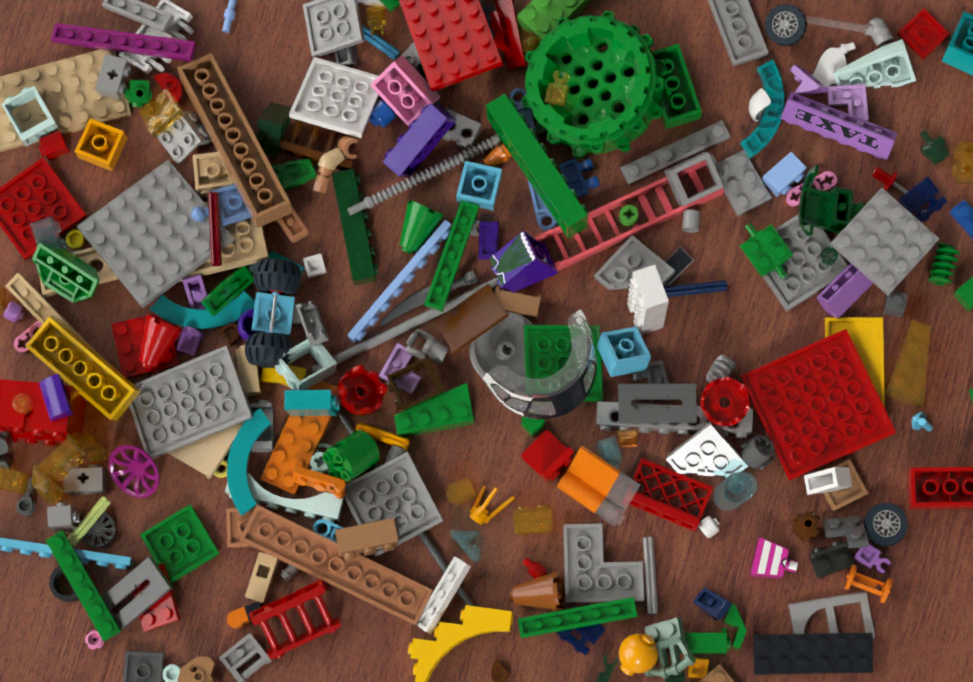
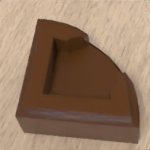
[491,660,511,682]

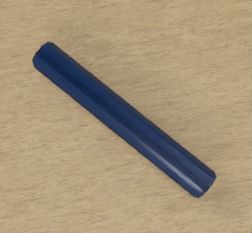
[664,280,727,297]

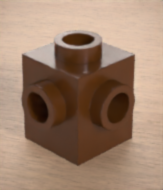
[790,510,822,543]

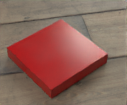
[897,8,950,60]

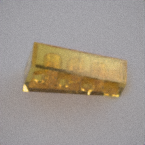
[885,319,931,408]

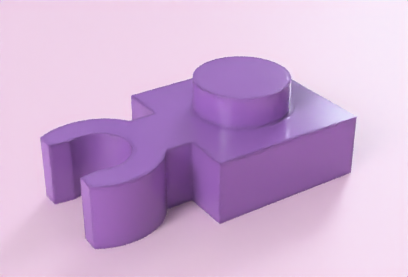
[854,544,891,574]

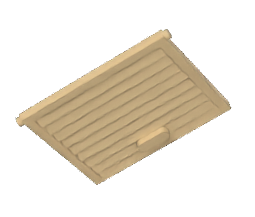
[168,421,245,479]

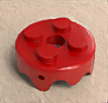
[337,365,388,416]
[700,377,750,427]

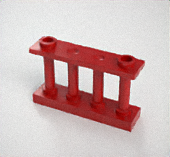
[249,580,342,659]

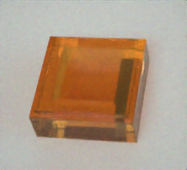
[617,430,637,448]

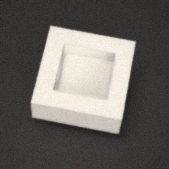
[303,253,327,278]

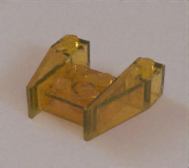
[31,432,107,505]

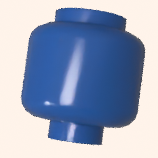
[369,100,396,128]

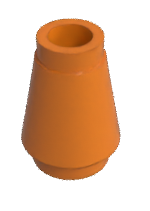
[483,144,512,167]

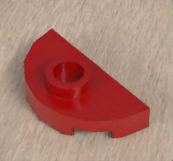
[154,73,183,107]

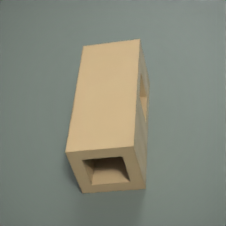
[235,345,262,397]
[245,552,280,605]

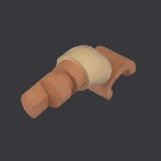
[313,136,358,194]

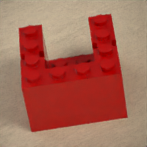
[0,379,87,448]

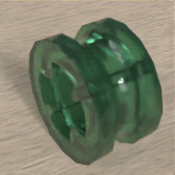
[820,247,838,266]

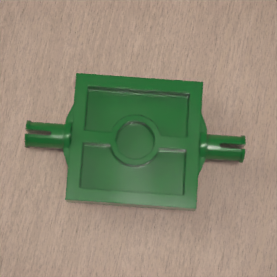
[740,223,793,280]

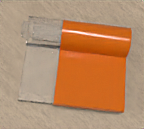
[557,445,640,527]

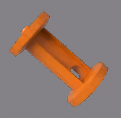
[844,564,893,604]

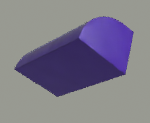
[39,374,73,421]

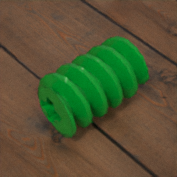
[927,243,960,286]

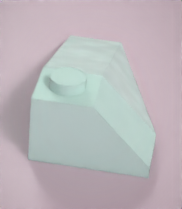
[833,39,916,88]

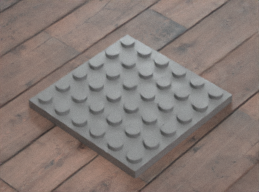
[77,160,234,308]

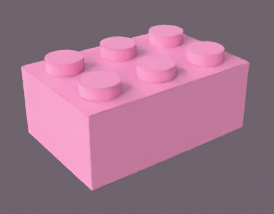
[370,55,440,127]

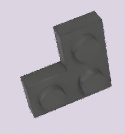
[823,516,868,548]

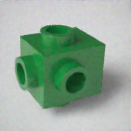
[124,80,152,108]

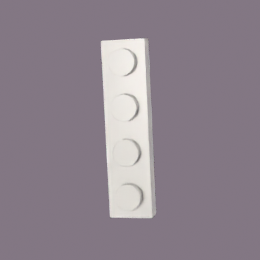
[417,556,471,634]

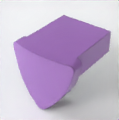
[176,327,204,357]

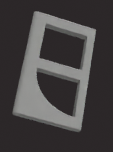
[788,591,875,638]

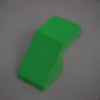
[723,603,747,651]

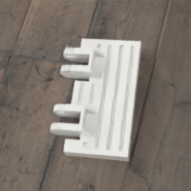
[119,0,194,75]

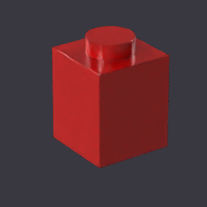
[38,130,70,161]

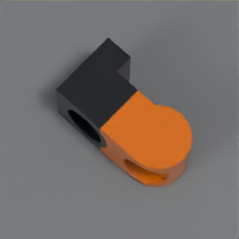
[227,601,261,629]

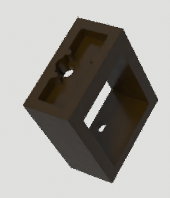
[385,356,445,411]

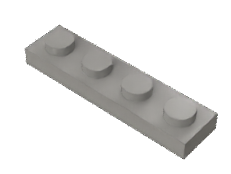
[102,0,174,33]

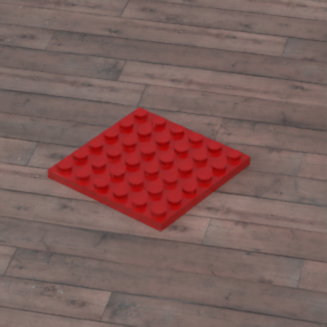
[740,329,896,481]

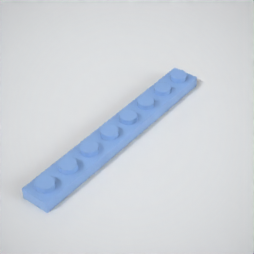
[347,220,452,344]

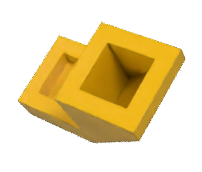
[260,365,306,387]

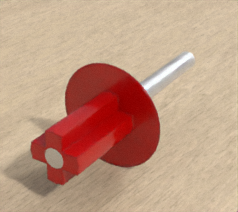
[871,166,919,201]

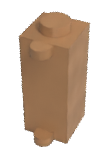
[495,286,542,320]

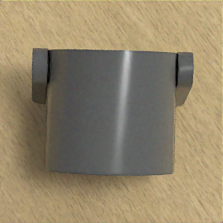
[741,435,776,470]

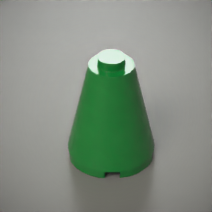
[399,199,443,254]

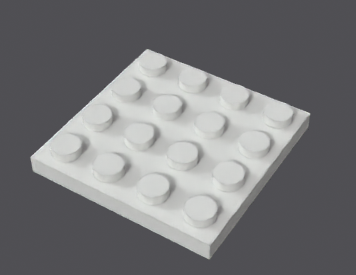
[289,57,379,138]

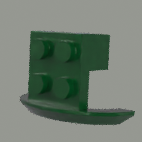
[799,165,853,236]

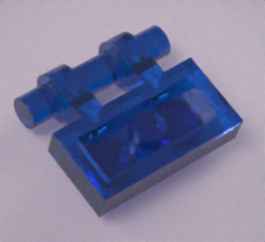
[897,176,947,222]
[555,605,606,656]

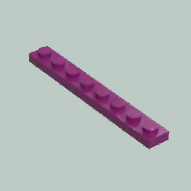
[50,23,197,62]

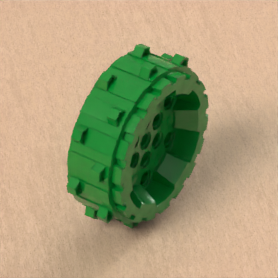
[521,10,667,159]

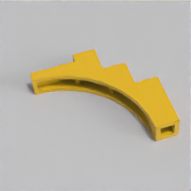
[408,605,514,682]

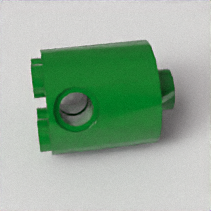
[322,430,380,482]

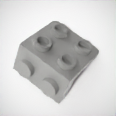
[157,111,212,163]

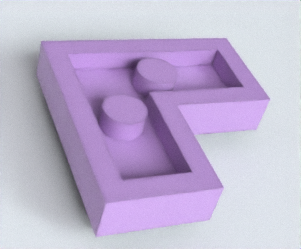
[827,84,869,121]
[379,343,422,395]

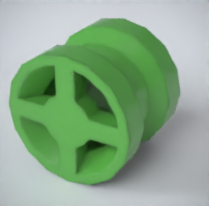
[619,205,639,227]

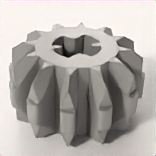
[706,355,736,383]

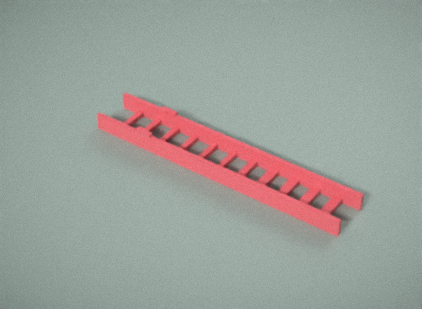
[535,160,724,271]

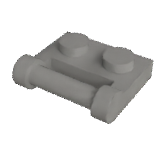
[219,633,272,682]

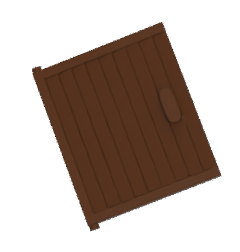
[435,284,510,355]

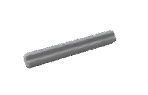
[643,537,658,615]

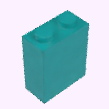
[284,390,341,416]

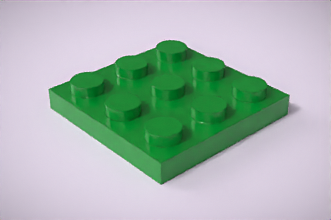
[140,504,220,584]

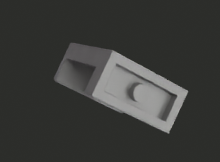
[248,400,274,453]

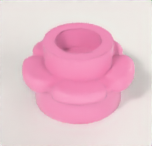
[85,630,104,650]

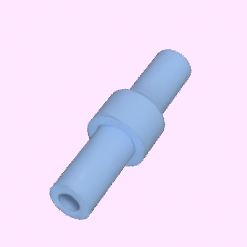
[222,0,237,33]

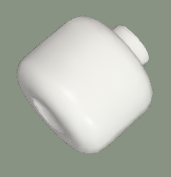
[698,516,720,538]

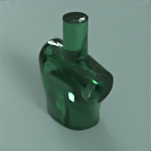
[920,130,950,165]

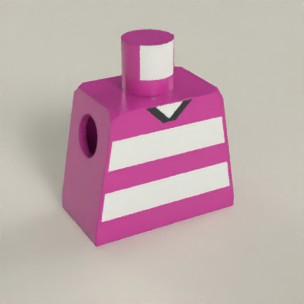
[750,537,798,579]

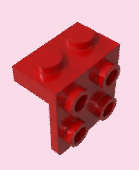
[521,430,574,483]

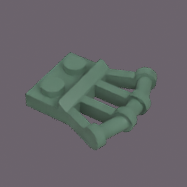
[645,617,696,679]

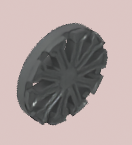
[82,512,116,548]

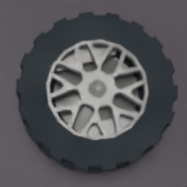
[765,4,808,46]
[863,502,908,547]

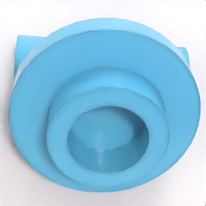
[911,412,933,431]

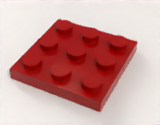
[111,313,180,379]

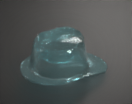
[714,472,757,511]

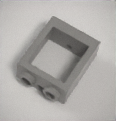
[664,152,724,206]

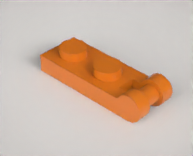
[293,466,346,499]

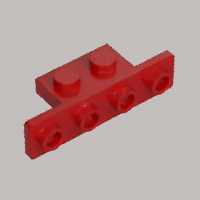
[490,0,526,70]

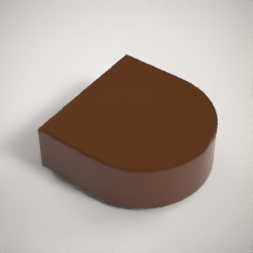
[218,323,241,346]

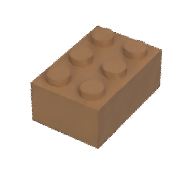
[335,518,398,560]

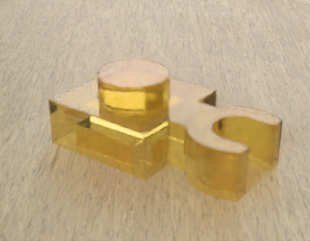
[366,6,386,36]
[545,71,569,106]

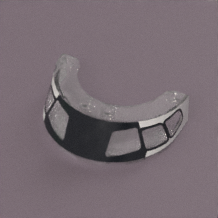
[482,309,597,420]

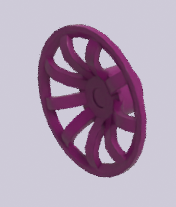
[109,445,160,498]

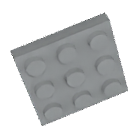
[303,0,365,57]

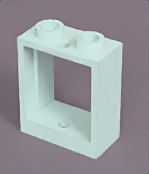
[1,86,59,147]
[275,339,337,390]

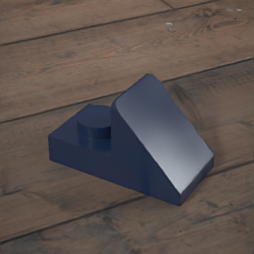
[693,587,732,621]

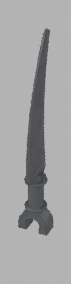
[380,271,478,326]

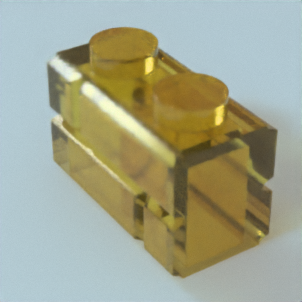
[513,504,553,536]

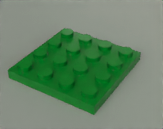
[523,325,603,402]

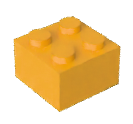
[74,118,128,171]

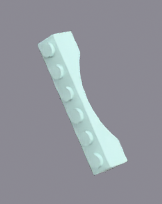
[225,473,345,523]

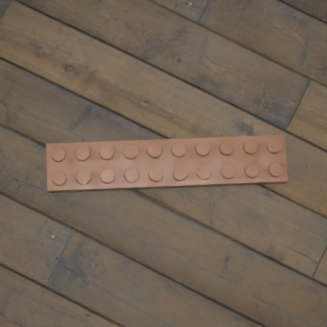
[239,505,433,626]

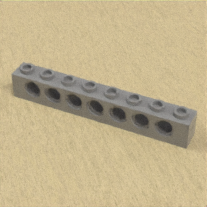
[596,401,753,438]

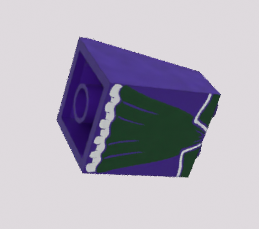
[489,231,558,292]

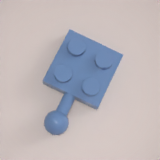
[191,184,252,226]

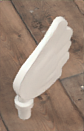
[813,42,855,87]

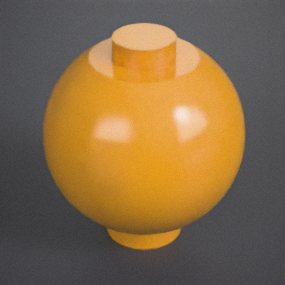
[619,634,658,676]

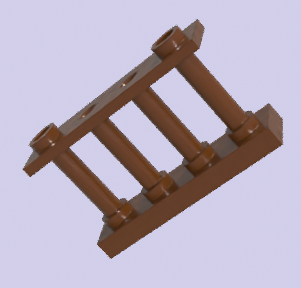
[279,119,366,171]

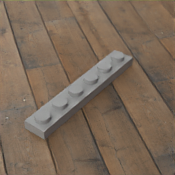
[620,120,730,186]

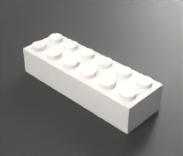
[627,265,669,335]

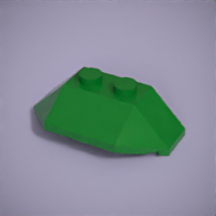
[32,242,100,303]

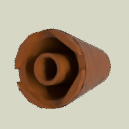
[510,572,565,611]

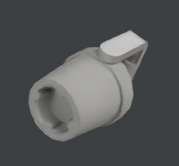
[406,329,449,365]

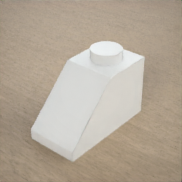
[804,467,852,495]

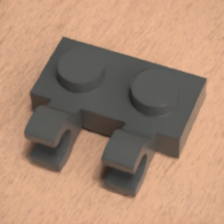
[631,360,669,402]

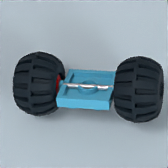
[245,259,302,368]

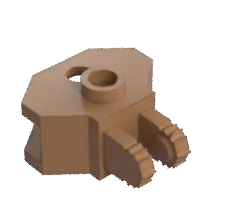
[177,656,217,682]

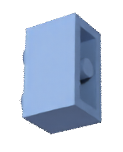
[762,152,807,197]

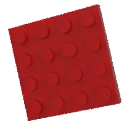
[0,157,87,261]

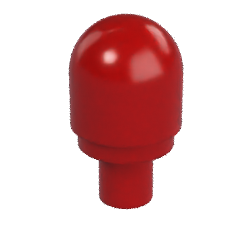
[522,557,547,579]

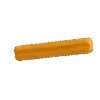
[356,422,410,450]

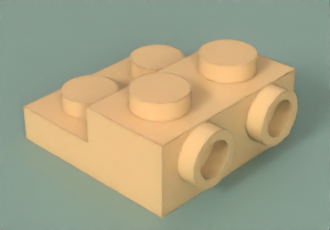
[193,152,234,198]

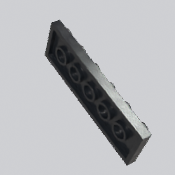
[753,632,873,675]

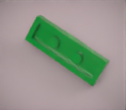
[202,266,254,316]

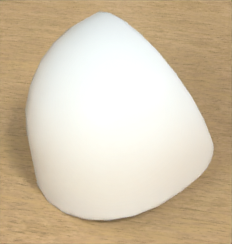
[749,88,771,122]

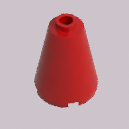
[139,314,183,370]

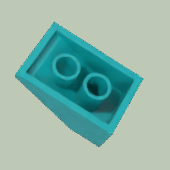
[941,11,973,76]

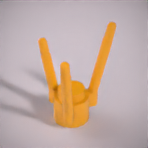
[469,486,515,525]

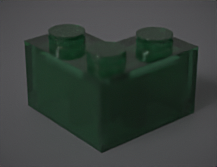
[255,102,291,157]

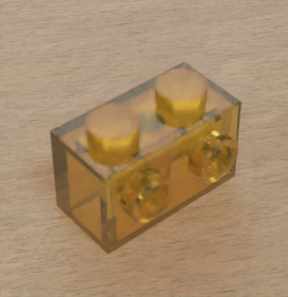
[951,141,973,184]

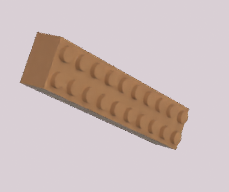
[177,53,292,228]

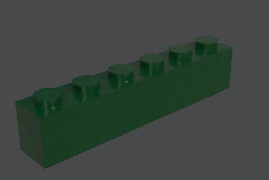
[332,169,379,286]

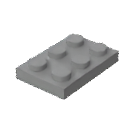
[715,150,771,217]

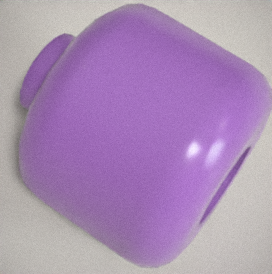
[3,301,24,322]

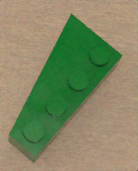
[394,383,474,437]

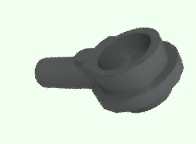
[16,477,36,516]

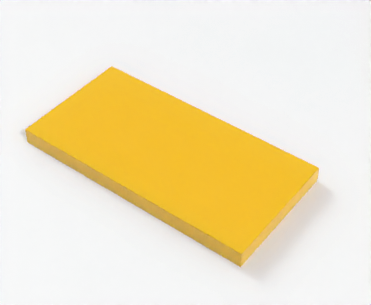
[825,317,885,408]

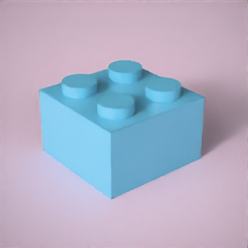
[456,161,503,211]
[597,327,651,377]

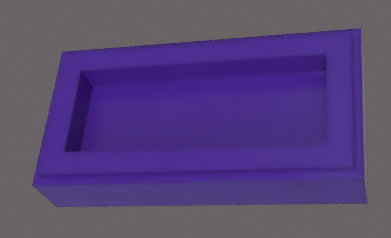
[479,221,499,260]

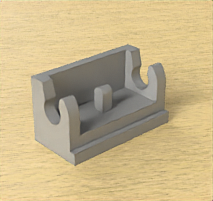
[296,301,329,346]

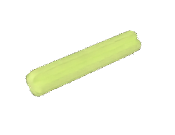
[68,496,110,546]

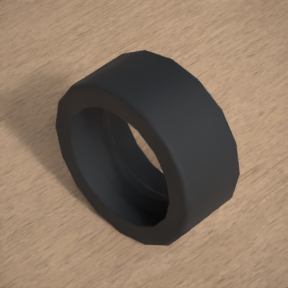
[49,566,79,602]

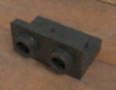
[809,540,855,579]

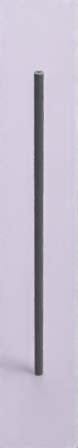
[337,408,475,606]

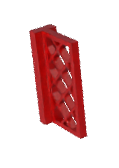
[623,458,713,532]

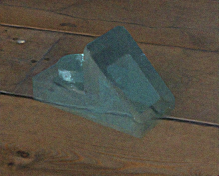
[449,530,481,564]

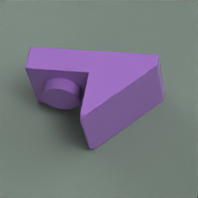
[790,65,828,96]
[182,274,207,309]

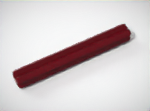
[208,192,222,267]

